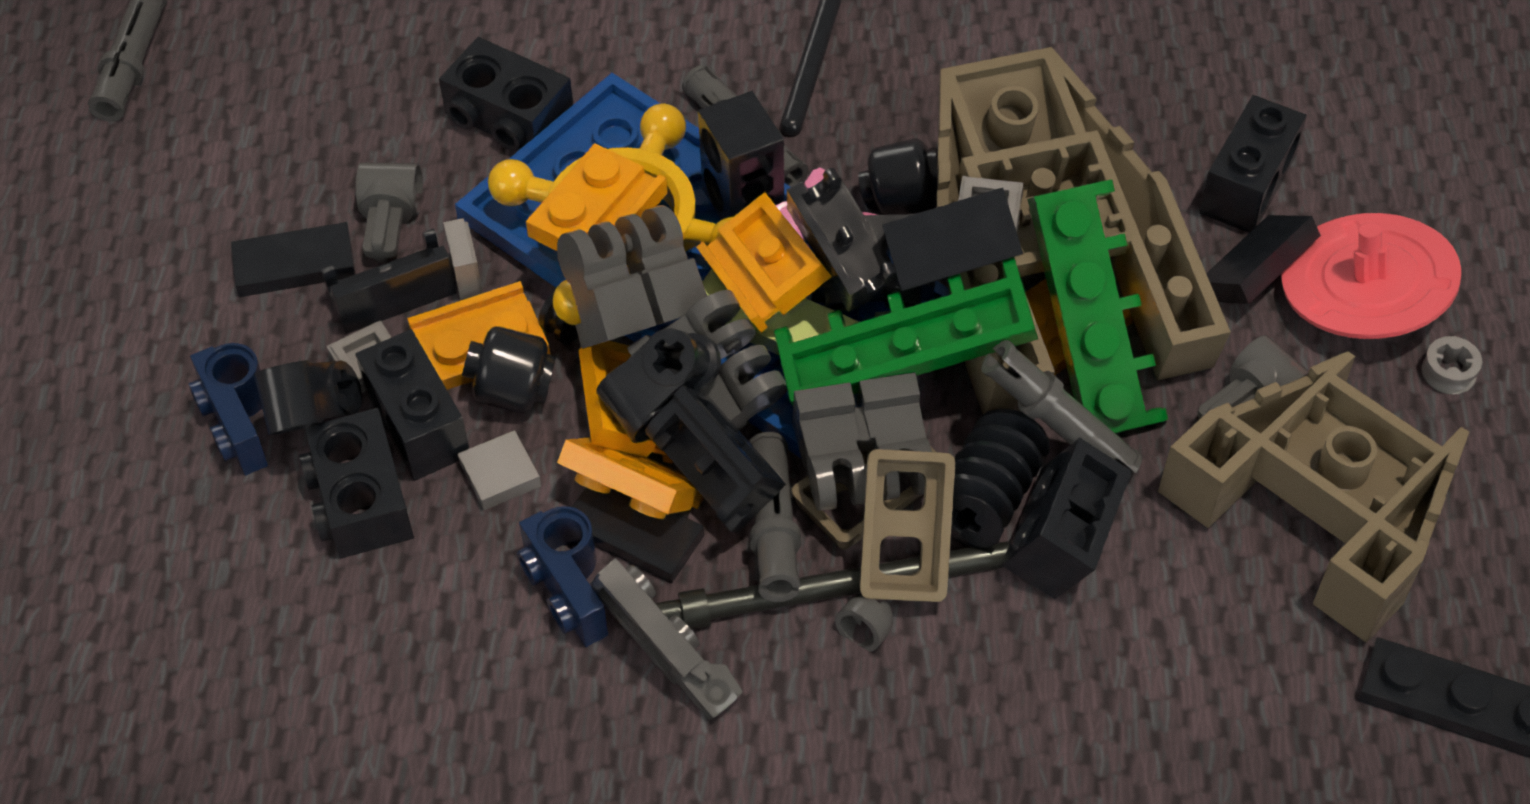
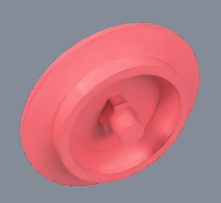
[1281,213,1461,339]

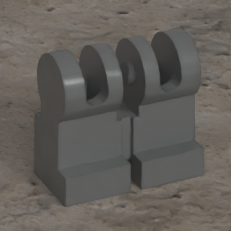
[557,205,707,349]
[627,290,788,431]
[792,372,932,511]

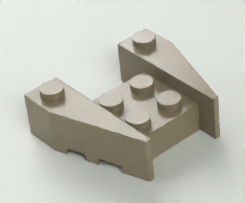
[1158,351,1469,643]

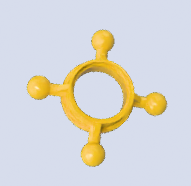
[488,104,733,325]

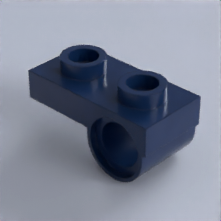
[188,343,268,476]
[516,506,608,647]

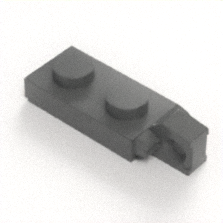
[590,558,743,720]

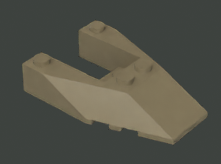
[937,47,1231,414]

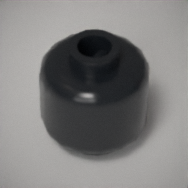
[858,139,938,215]
[462,326,556,413]

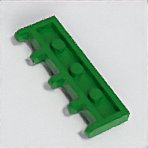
[1027,179,1169,433]
[774,257,1038,405]

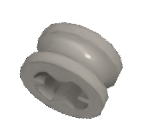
[1421,336,1483,394]

